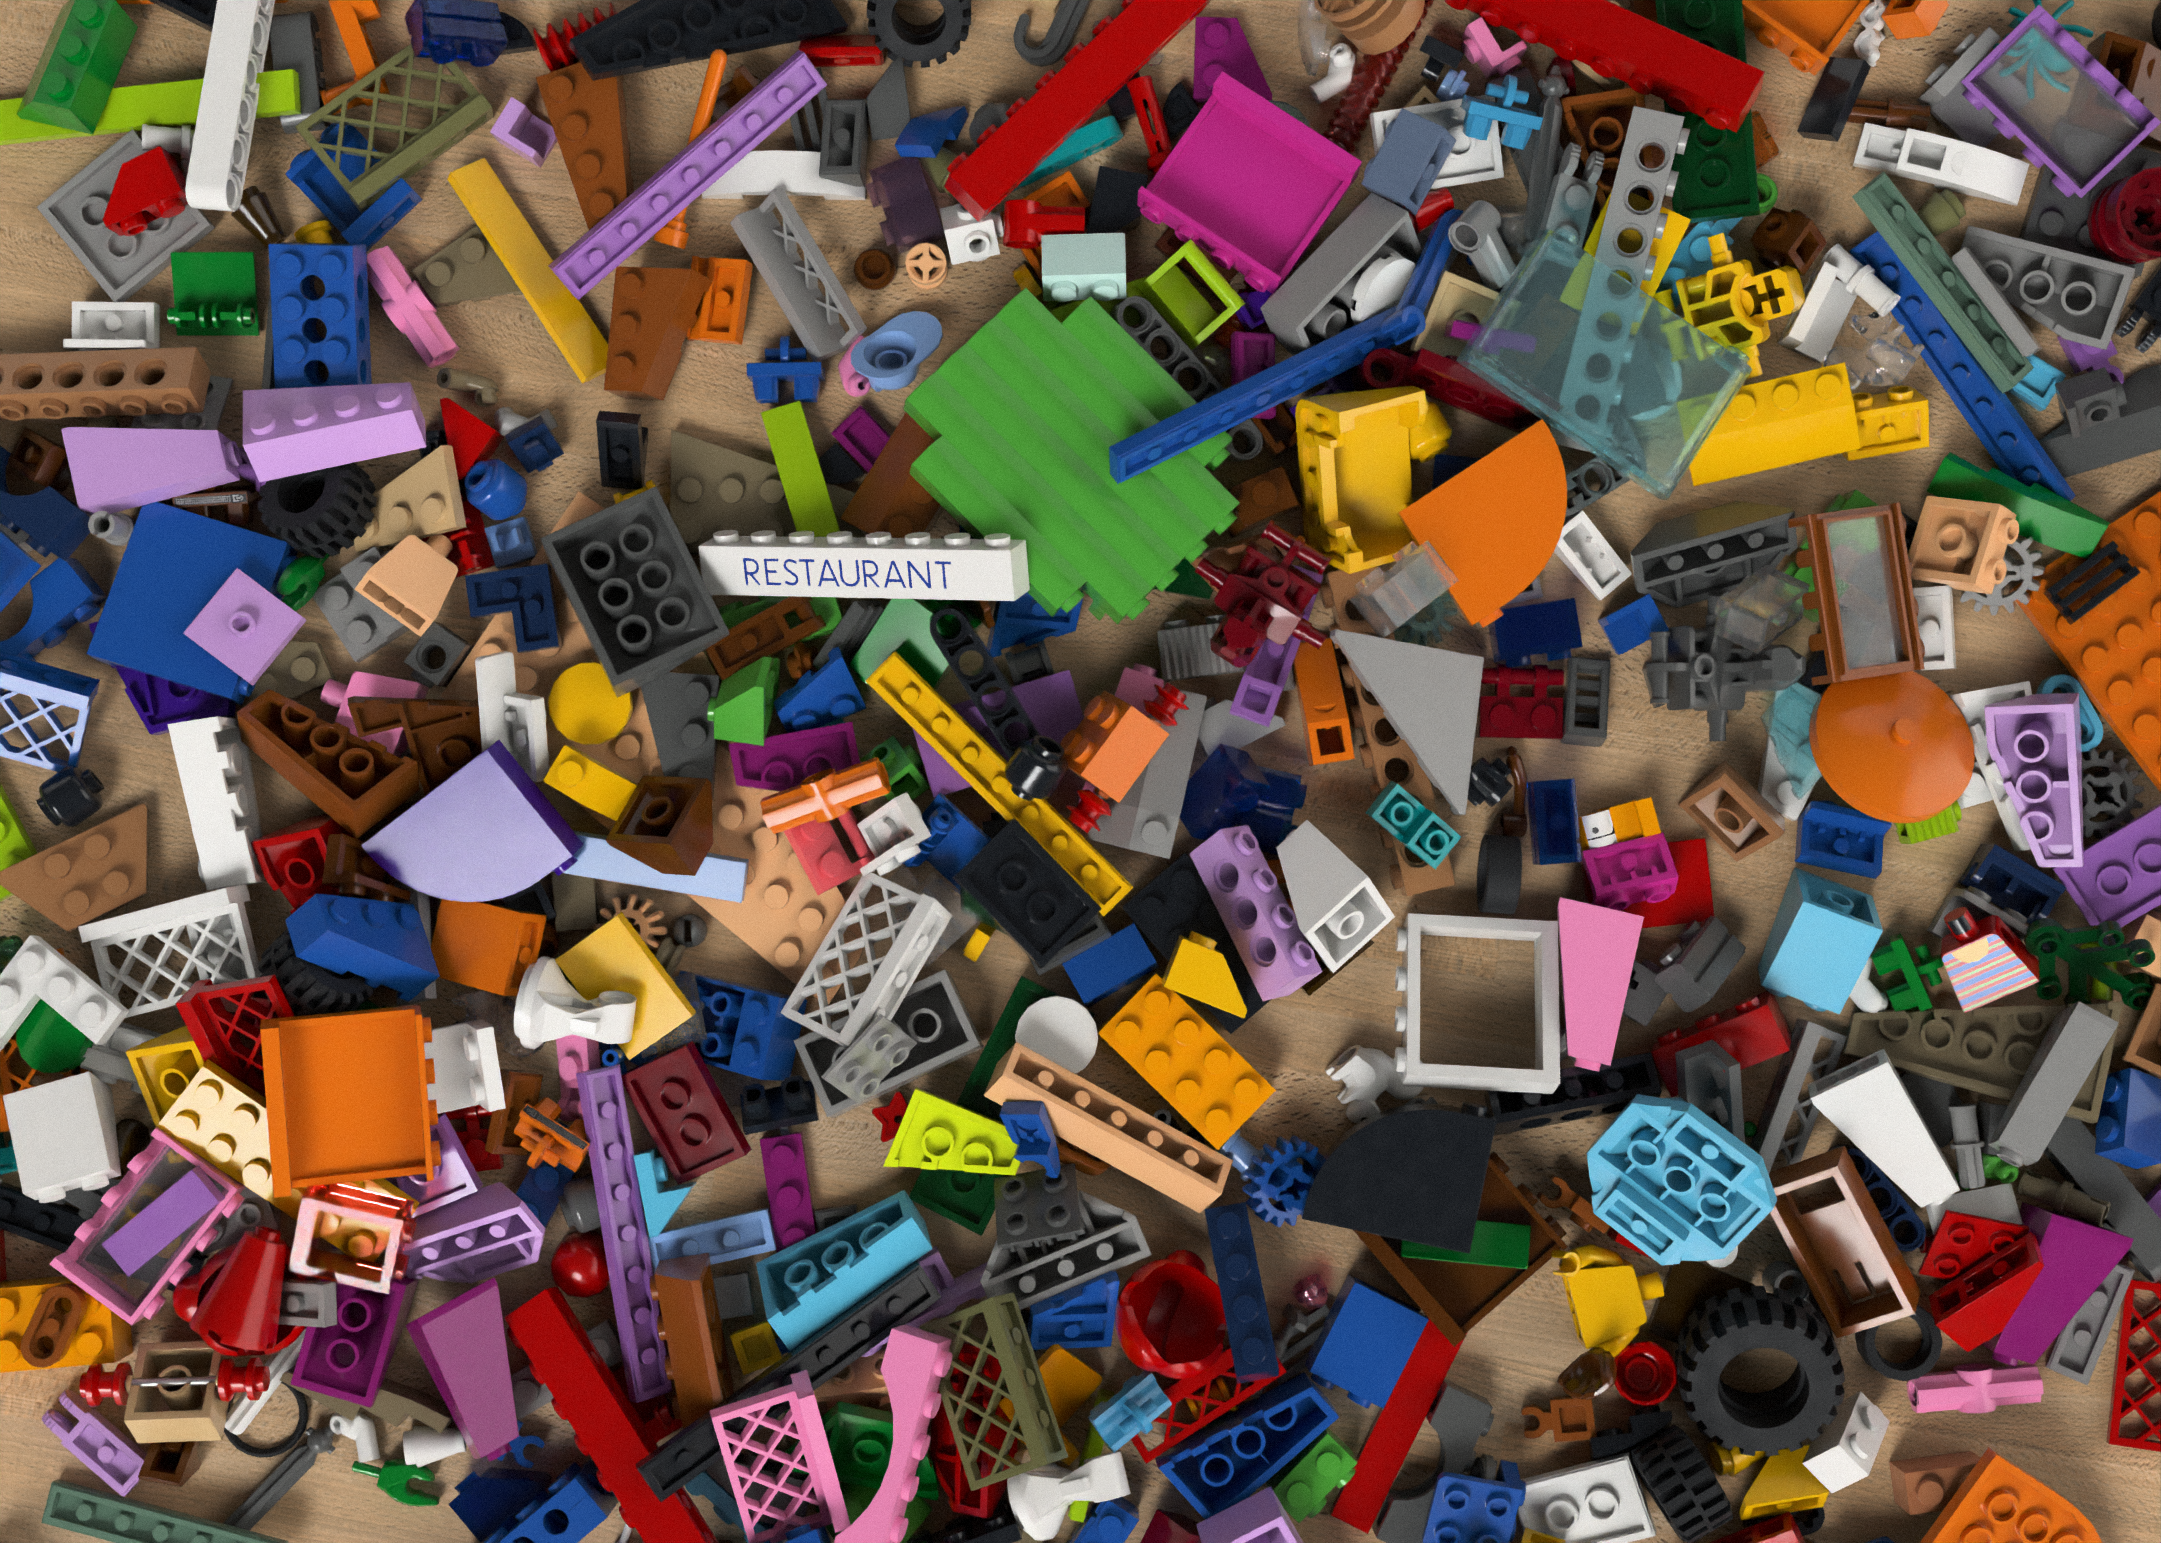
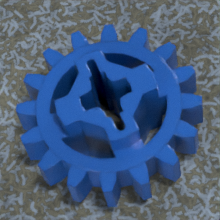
[1242,1135,1323,1227]

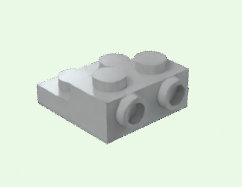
[313,546,410,663]

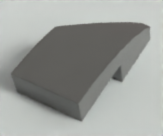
[866,56,911,141]

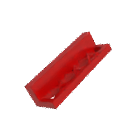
[1131,1346,1287,1464]

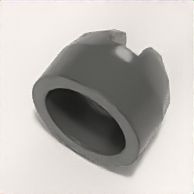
[673,914,708,948]

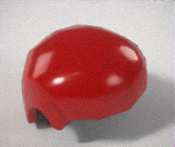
[551,1230,610,1298]
[1614,1341,1677,1406]

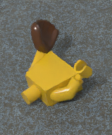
[1551,1244,1664,1400]

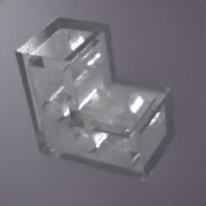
[1350,540,1459,638]

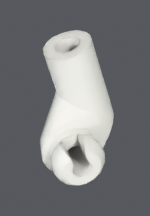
[1849,958,1888,1013]

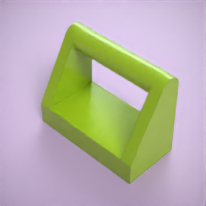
[1138,239,1246,350]

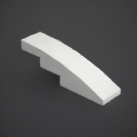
[1554,497,1632,600]

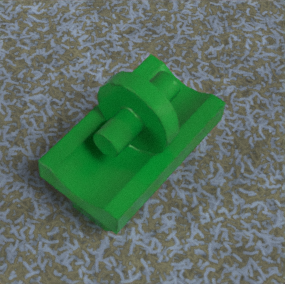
[1871,932,1944,1012]

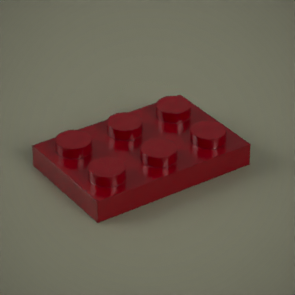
[622,1041,752,1185]

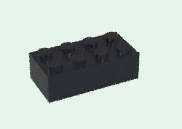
[1121,852,1272,1034]

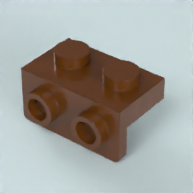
[322,833,411,902]

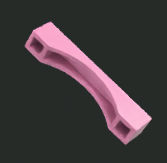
[834,1324,952,1543]

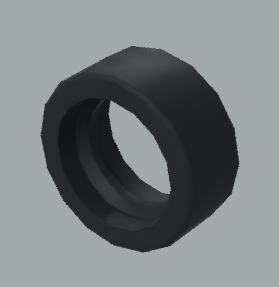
[1477,834,1522,914]
[1855,1304,1943,1381]

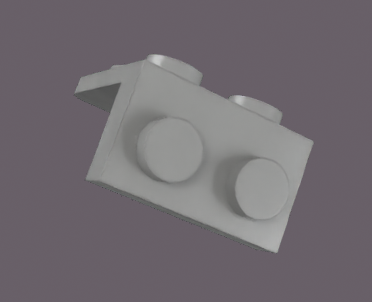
[1917,27,2031,148]

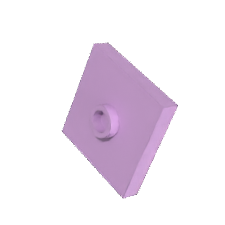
[183,568,307,686]

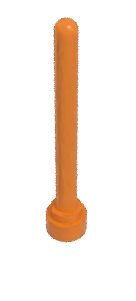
[653,49,727,249]

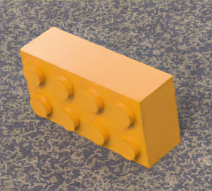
[1097,971,1276,1150]
[0,1271,133,1373]

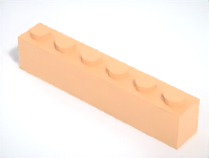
[984,1042,1233,1213]

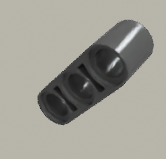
[270,11,330,134]

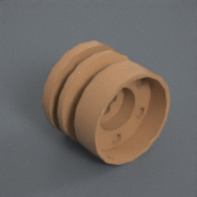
[1314,0,1425,55]

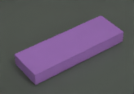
[101,1165,225,1277]

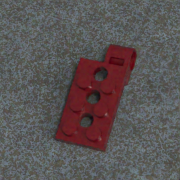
[1352,348,1556,434]

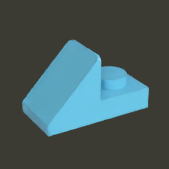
[634,1147,696,1238]

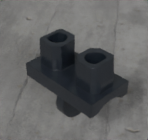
[740,1075,819,1136]

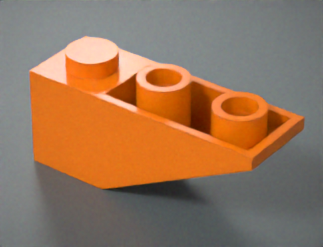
[1293,638,1355,766]

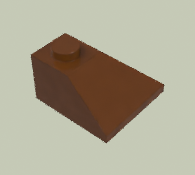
[606,775,713,876]

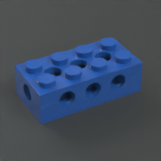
[268,242,372,389]
[479,1458,619,1543]

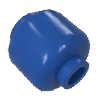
[464,459,528,520]

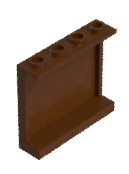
[1353,1151,1568,1347]

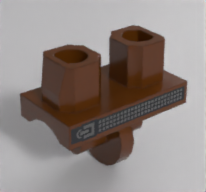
[172,482,260,526]

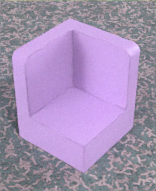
[490,97,557,168]

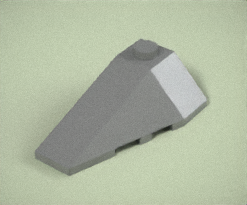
[1087,689,1207,859]

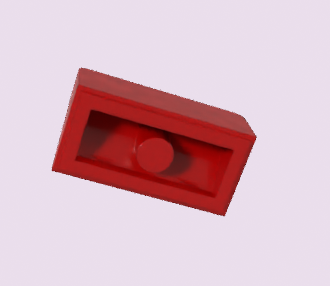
[799,34,885,67]

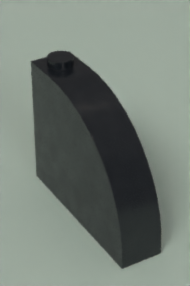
[1301,1102,1496,1254]

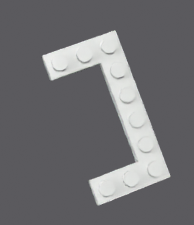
[0,935,130,1183]

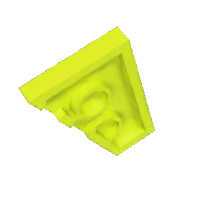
[883,1087,1021,1176]

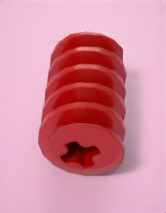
[533,2,617,72]

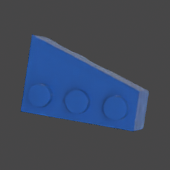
[285,893,440,1002]

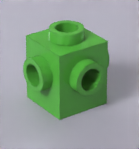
[860,735,930,801]

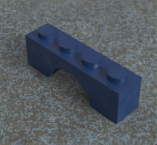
[0,445,90,561]
[1204,1202,1279,1384]

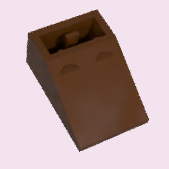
[2066,31,2161,151]

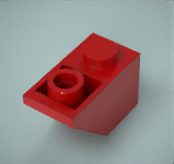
[102,146,188,236]

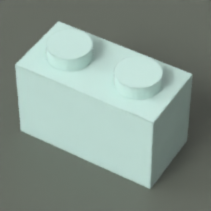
[1041,233,1127,302]

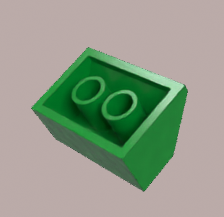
[17,0,138,134]

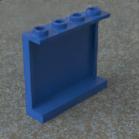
[86,502,298,706]

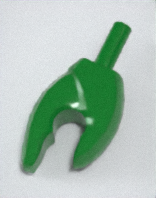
[277,553,330,611]
[352,1458,440,1507]

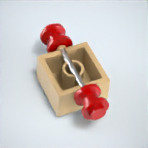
[79,1341,270,1443]

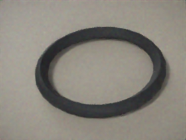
[224,1382,308,1457]

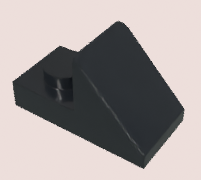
[596,411,649,490]

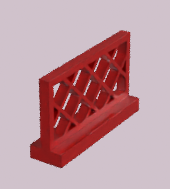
[175,975,294,1098]
[2106,1278,2161,1452]

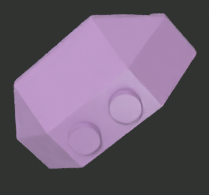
[385,1182,546,1283]

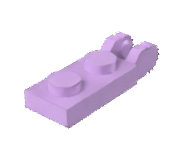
[42,1389,147,1497]

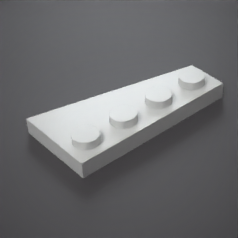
[1950,681,2032,851]

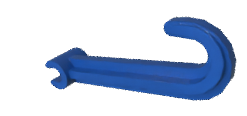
[1381,209,1473,346]

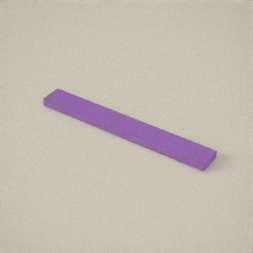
[549,50,827,300]
[576,1064,673,1403]

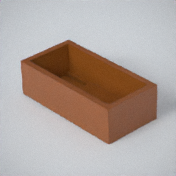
[1769,1146,1921,1338]

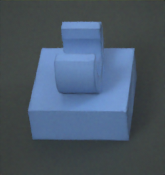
[484,516,537,569]

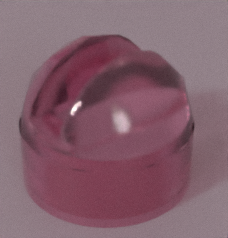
[1292,1273,1329,1310]

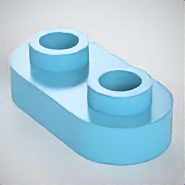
[2036,674,2103,752]

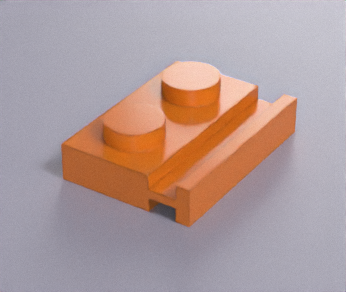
[685,256,753,345]

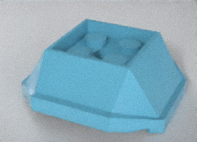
[1587,1094,1777,1266]

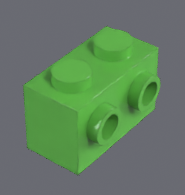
[1266,1428,1358,1523]

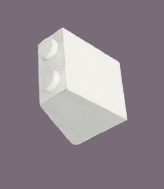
[1276,820,1395,973]
[3,1071,121,1203]

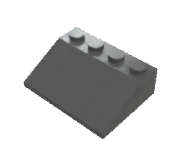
[540,486,730,698]

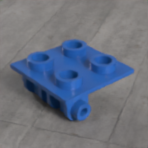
[903,792,991,893]

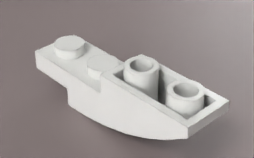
[1853,122,2029,206]

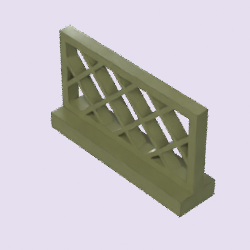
[295,30,493,213]
[919,1292,1068,1491]

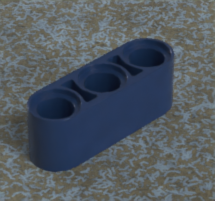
[1829,1144,1926,1252]

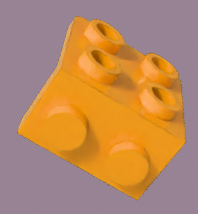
[998,1344,1102,1466]

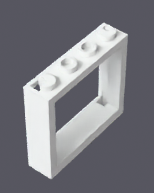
[1394,913,1560,1094]

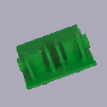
[167,252,260,336]

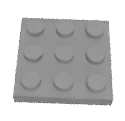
[37,129,215,302]

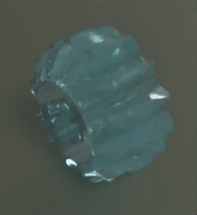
[1388,577,1457,646]

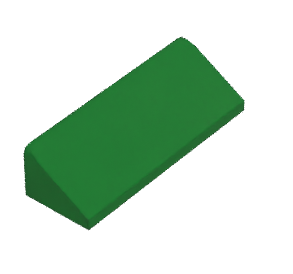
[1401,1220,1531,1269]

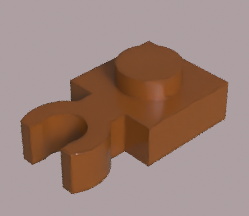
[1521,1396,1597,1442]

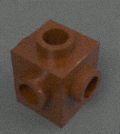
[1749,207,1827,276]

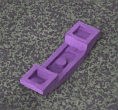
[1229,564,1324,727]

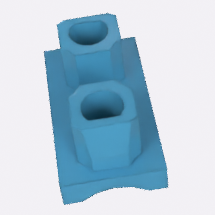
[1460,74,1543,150]
[1088,1371,1172,1453]

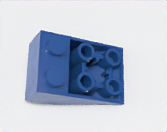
[662,970,807,1081]

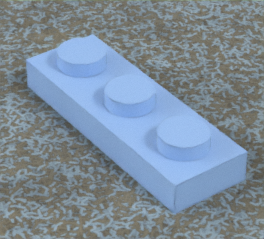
[648,1207,777,1273]

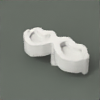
[1853,0,1888,67]

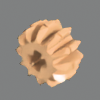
[595,894,668,951]

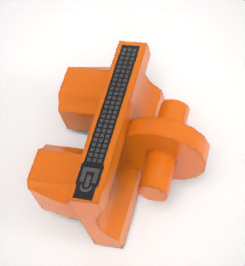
[514,1097,590,1173]

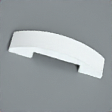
[702,150,866,200]

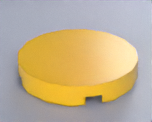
[548,662,633,745]

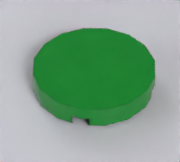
[16,999,93,1073]

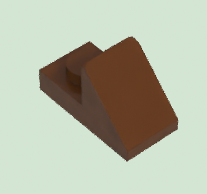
[7,427,72,491]
[138,1441,201,1487]

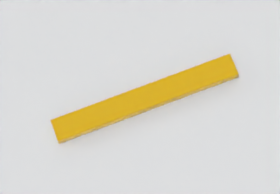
[866,651,1133,916]

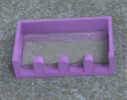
[1961,5,2161,198]

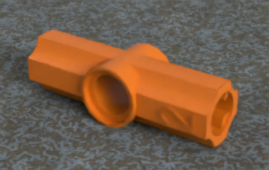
[760,757,891,834]

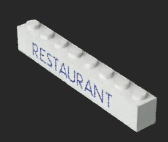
[698,530,1030,601]

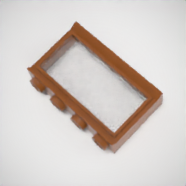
[1788,502,1925,686]

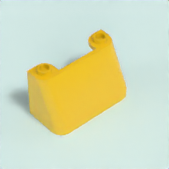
[1295,386,1429,574]

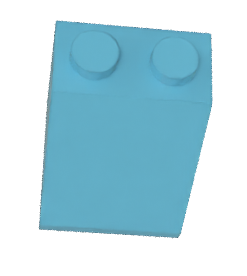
[1758,867,1883,1014]

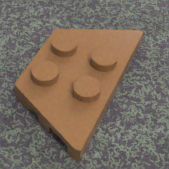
[0,803,149,933]

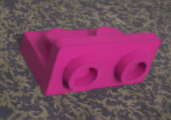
[1581,833,1679,911]

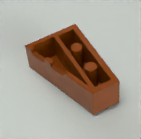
[604,266,713,401]

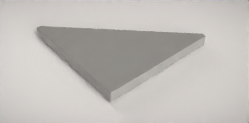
[1330,629,1484,816]

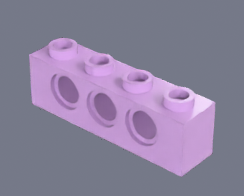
[1190,825,1322,1001]

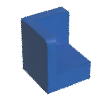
[1598,594,1669,655]

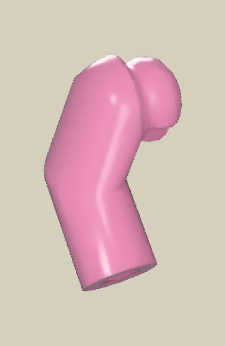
[838,335,871,397]

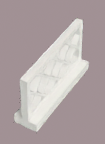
[780,873,953,1049]
[78,884,261,1018]

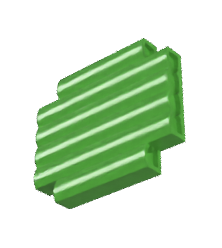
[904,288,1240,625]

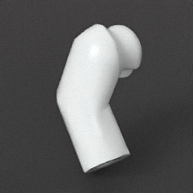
[1309,43,1356,104]
[330,1412,380,1463]

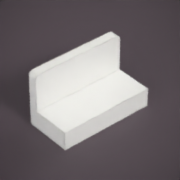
[1778,262,1857,363]

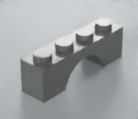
[1372,1379,1494,1543]

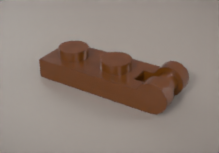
[706,596,827,681]

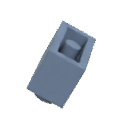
[1361,108,1457,216]

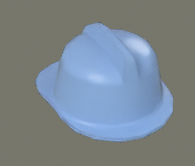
[851,311,943,392]

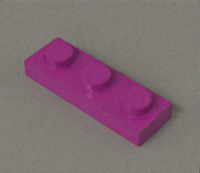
[760,1131,818,1253]

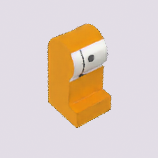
[1574,797,1661,850]

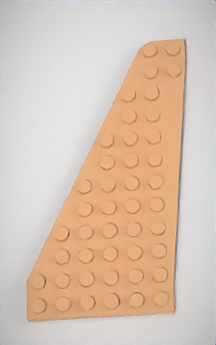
[441,492,864,1005]

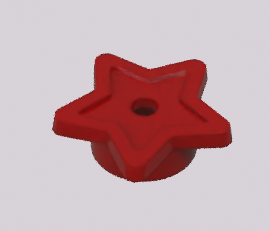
[872,1091,909,1142]

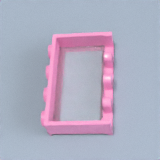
[49,1127,246,1326]

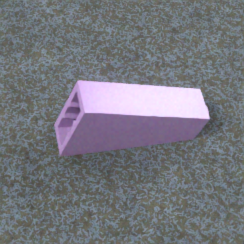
[61,427,242,516]

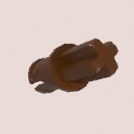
[1847,97,1931,132]

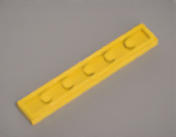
[447,158,608,384]

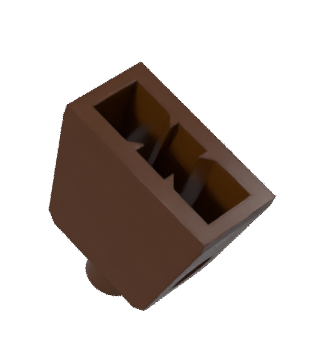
[1227,466,1302,539]

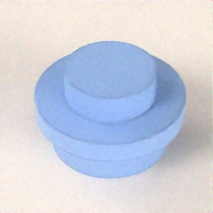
[1435,68,1470,102]

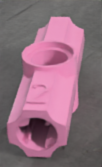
[367,245,460,369]
[1907,1363,2044,1413]

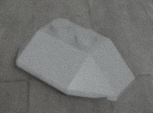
[980,1190,1152,1310]

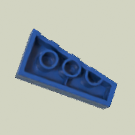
[1155,1372,1339,1520]

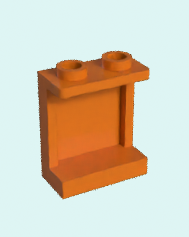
[431,899,547,996]

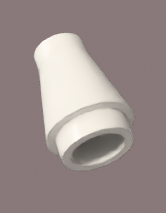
[403,1426,466,1468]

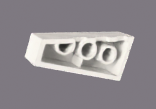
[167,716,267,890]

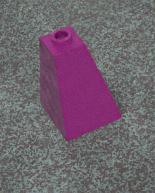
[1981,1202,2134,1366]
[405,1277,519,1462]

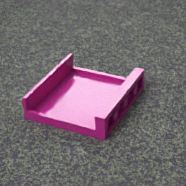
[1137,71,1362,294]

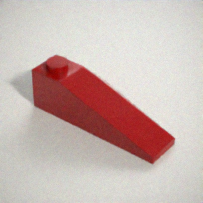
[250,814,366,914]

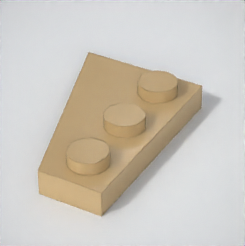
[354,445,466,553]

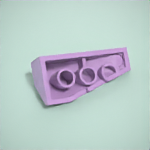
[1985,693,2084,867]

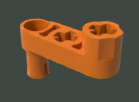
[320,0,390,116]

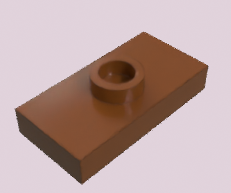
[485,1069,543,1156]

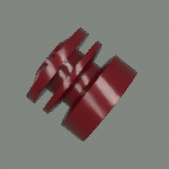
[2087,166,2161,265]

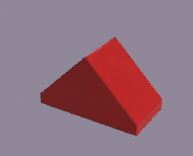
[440,397,505,486]

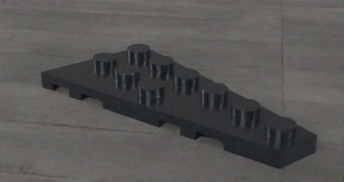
[569,0,848,81]

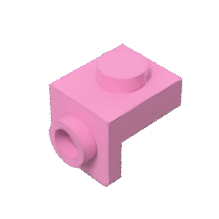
[1461,17,1528,79]

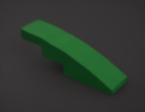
[1927,452,2110,559]

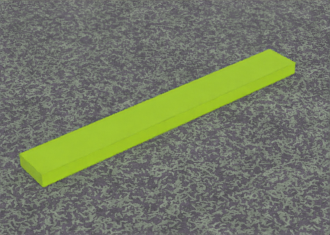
[0,69,301,145]

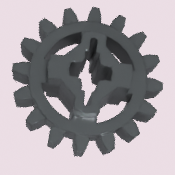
[2082,749,2144,839]

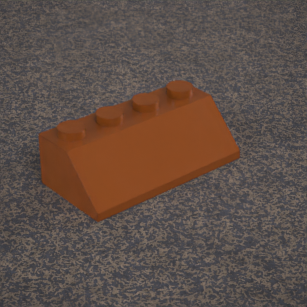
[840,413,944,538]
[650,1253,735,1429]

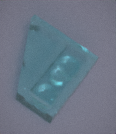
[1760,686,1822,800]

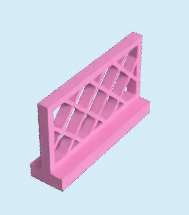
[710,1370,851,1543]

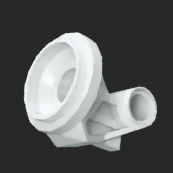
[514,956,637,1049]
[1007,1447,1131,1541]

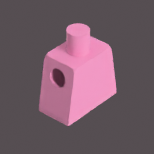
[320,671,429,758]

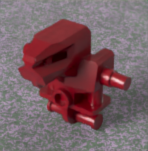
[1195,519,1332,668]

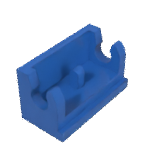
[1062,923,1159,1008]

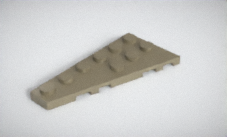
[670,429,866,555]
[1842,1001,2123,1124]

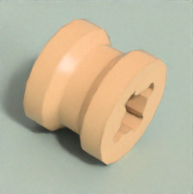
[905,243,948,290]

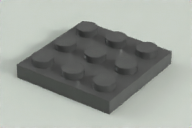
[2019,122,2161,279]

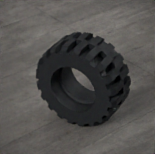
[1675,1286,1845,1456]

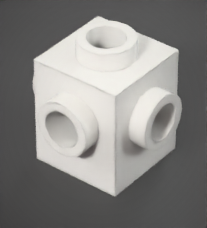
[939,203,1003,265]

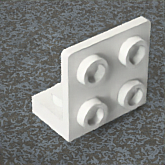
[424,1019,506,1114]

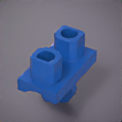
[747,336,825,404]

